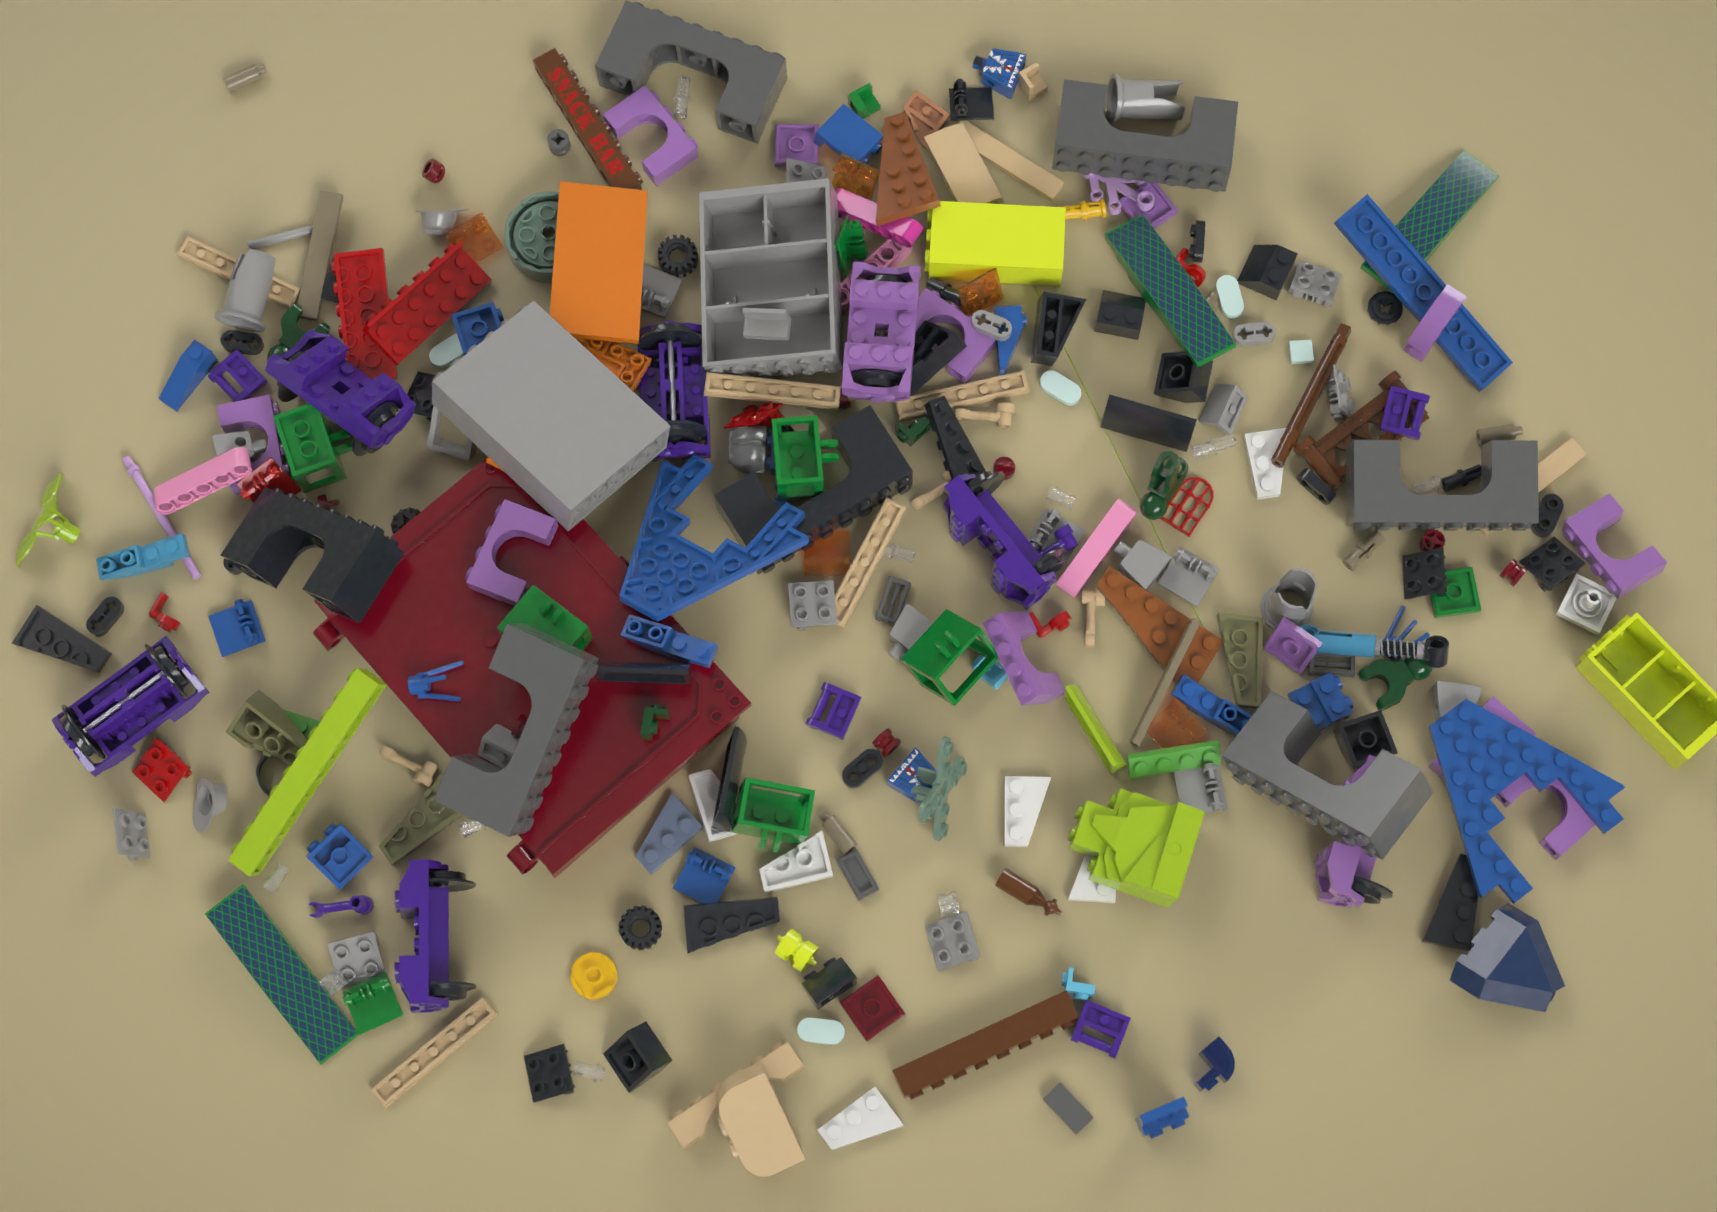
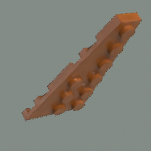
[876,112,941,226]
[1096,566,1222,683]

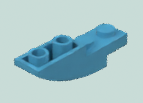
[96,533,190,581]

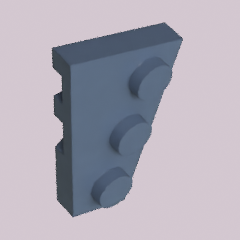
[635,793,703,875]

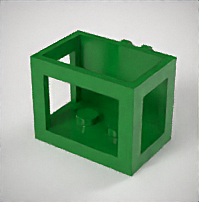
[273,404,353,493]
[772,415,839,501]
[497,585,593,651]
[901,609,999,706]
[731,777,815,852]

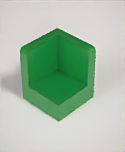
[848,83,881,119]

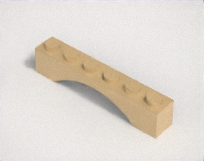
[667,1041,804,1149]

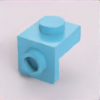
[971,655,1008,690]
[1061,967,1096,1001]

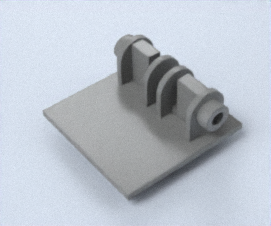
[786,158,827,183]
[1289,260,1341,307]
[641,265,683,318]
[1327,365,1354,420]
[1027,508,1085,568]
[1158,546,1220,607]
[788,580,837,631]
[1173,763,1228,813]
[113,808,150,861]
[925,911,980,971]
[327,931,385,988]

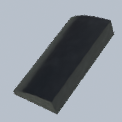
[1101,394,1197,452]
[595,661,692,685]
[711,726,747,832]

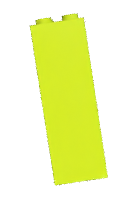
[925,201,1066,286]
[1576,612,1717,770]

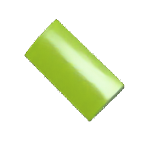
[1064,684,1127,775]

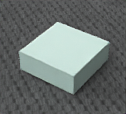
[1288,340,1314,365]

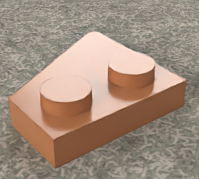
[903,90,950,150]

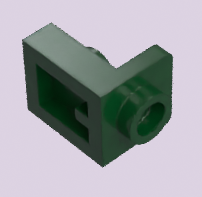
[895,416,930,447]
[640,705,670,741]

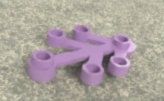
[1082,173,1155,215]

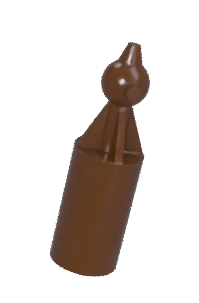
[995,868,1062,916]

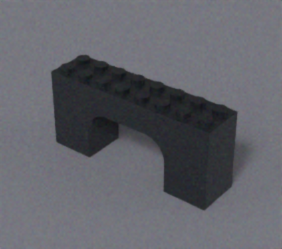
[714,405,913,575]
[221,487,405,623]

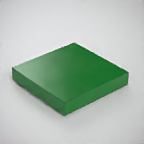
[1430,567,1481,618]

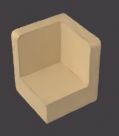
[1018,62,1048,100]

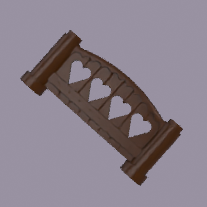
[1293,370,1430,491]

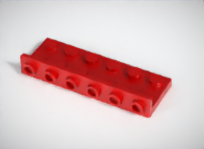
[363,241,492,366]
[331,248,398,380]

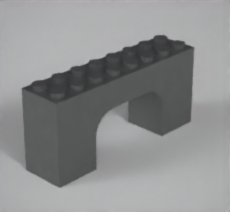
[595,0,787,144]
[1052,79,1238,192]
[1346,440,1539,531]
[434,623,599,837]
[1222,691,1433,860]

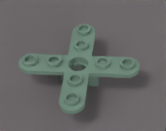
[911,736,967,841]

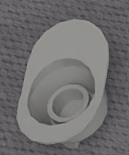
[416,209,469,235]
[192,777,228,833]

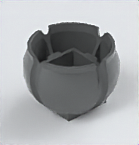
[728,424,766,474]

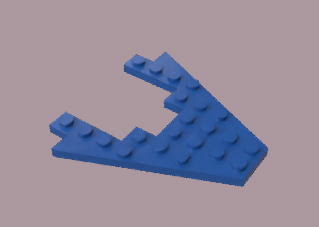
[619,454,809,622]
[1428,699,1625,904]

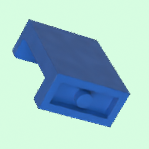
[814,103,883,173]

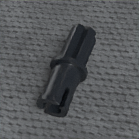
[926,278,966,306]
[1440,464,1482,492]

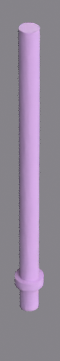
[122,455,202,580]

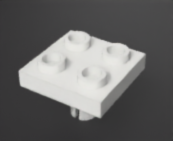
[1555,573,1617,635]

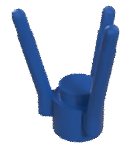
[1383,606,1430,660]
[408,661,464,701]

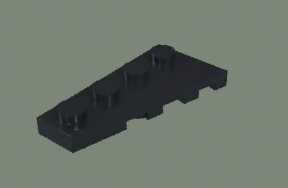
[924,396,986,482]
[11,605,112,672]
[1422,854,1478,952]
[684,897,780,953]

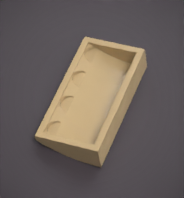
[924,122,1002,204]

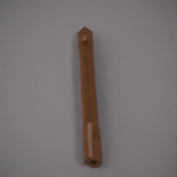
[1272,323,1351,468]

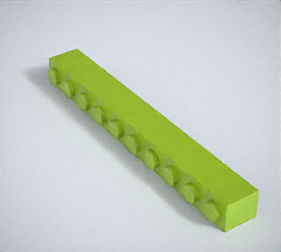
[228,668,387,877]

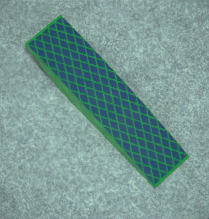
[1360,150,1499,293]
[1105,214,1236,368]
[205,884,359,1065]

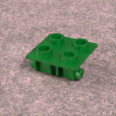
[835,216,868,278]
[342,972,404,1035]

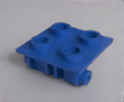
[208,599,266,657]
[673,847,736,904]

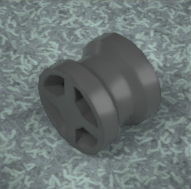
[547,129,571,156]

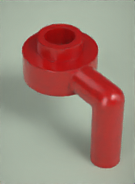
[1176,248,1206,287]
[149,592,181,633]
[1029,611,1072,638]

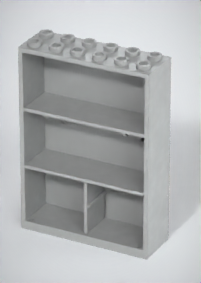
[699,178,843,379]
[432,301,670,531]

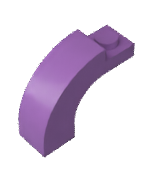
[1403,285,1467,362]

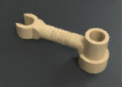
[955,403,1015,428]
[911,471,951,511]
[1082,588,1105,648]
[379,745,438,789]

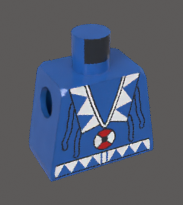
[972,48,1026,99]
[887,747,936,803]

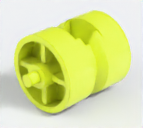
[774,929,819,973]

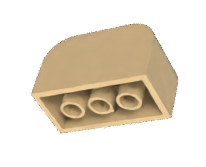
[717,1061,805,1177]

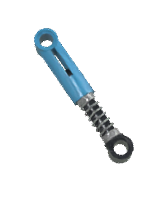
[1300,625,1449,668]

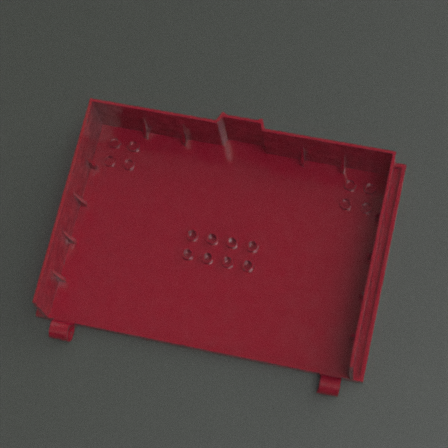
[313,458,752,878]

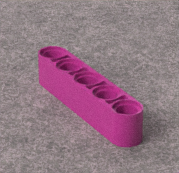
[835,188,923,247]

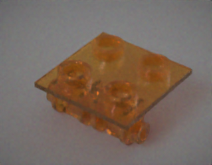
[832,153,881,201]
[444,212,503,263]
[957,268,1004,316]
[804,531,850,575]
[1147,698,1209,749]

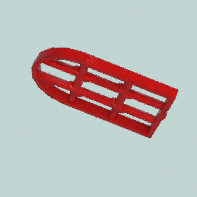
[1159,477,1214,537]

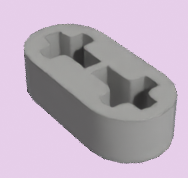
[971,310,1012,341]
[1232,322,1276,347]

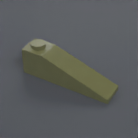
[226,690,308,766]

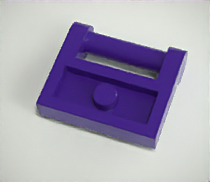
[208,349,267,402]
[1380,386,1430,440]
[805,682,861,740]
[1070,1000,1131,1059]

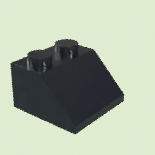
[1237,245,1298,301]
[1095,290,1146,340]
[1154,351,1213,403]
[1333,710,1398,769]
[802,957,857,1010]
[603,1021,673,1093]

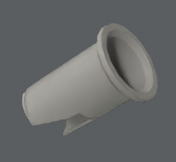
[1106,73,1185,124]
[214,249,276,332]
[1260,568,1318,630]

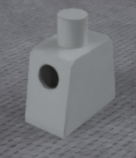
[212,431,267,462]
[1114,540,1172,591]
[888,603,933,662]
[1432,681,1481,721]

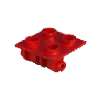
[724,402,783,429]
[236,457,301,503]
[132,737,192,802]

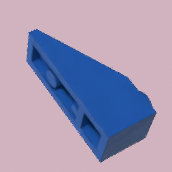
[994,305,1027,375]
[158,339,218,412]

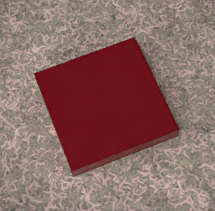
[839,975,906,1042]

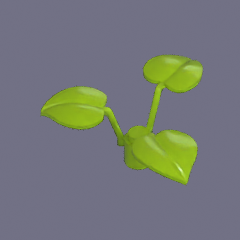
[16,473,81,568]

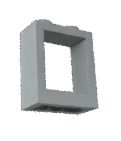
[427,406,478,460]

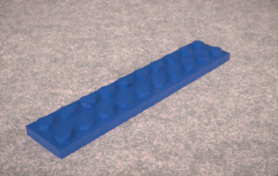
[1334,194,1513,392]

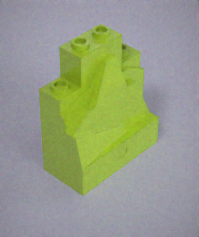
[1067,788,1205,909]

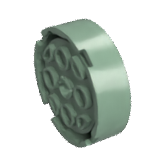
[505,191,559,283]

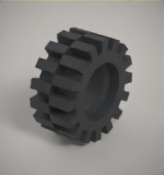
[658,235,698,278]
[619,905,662,950]

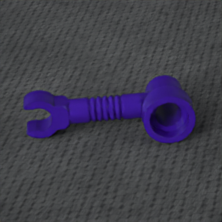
[1038,524,1079,557]
[309,895,374,918]

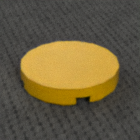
[570,952,618,1000]

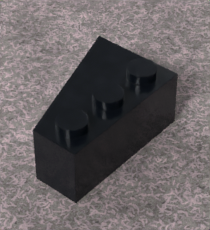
[1031,291,1087,366]
[911,320,967,393]

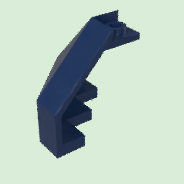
[1450,903,1565,1012]

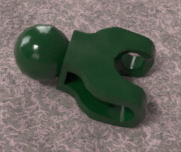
[267,303,331,360]
[1139,451,1189,520]
[1358,656,1433,711]

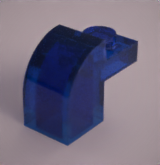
[1194,1036,1235,1092]

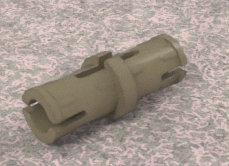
[1342,530,1385,571]

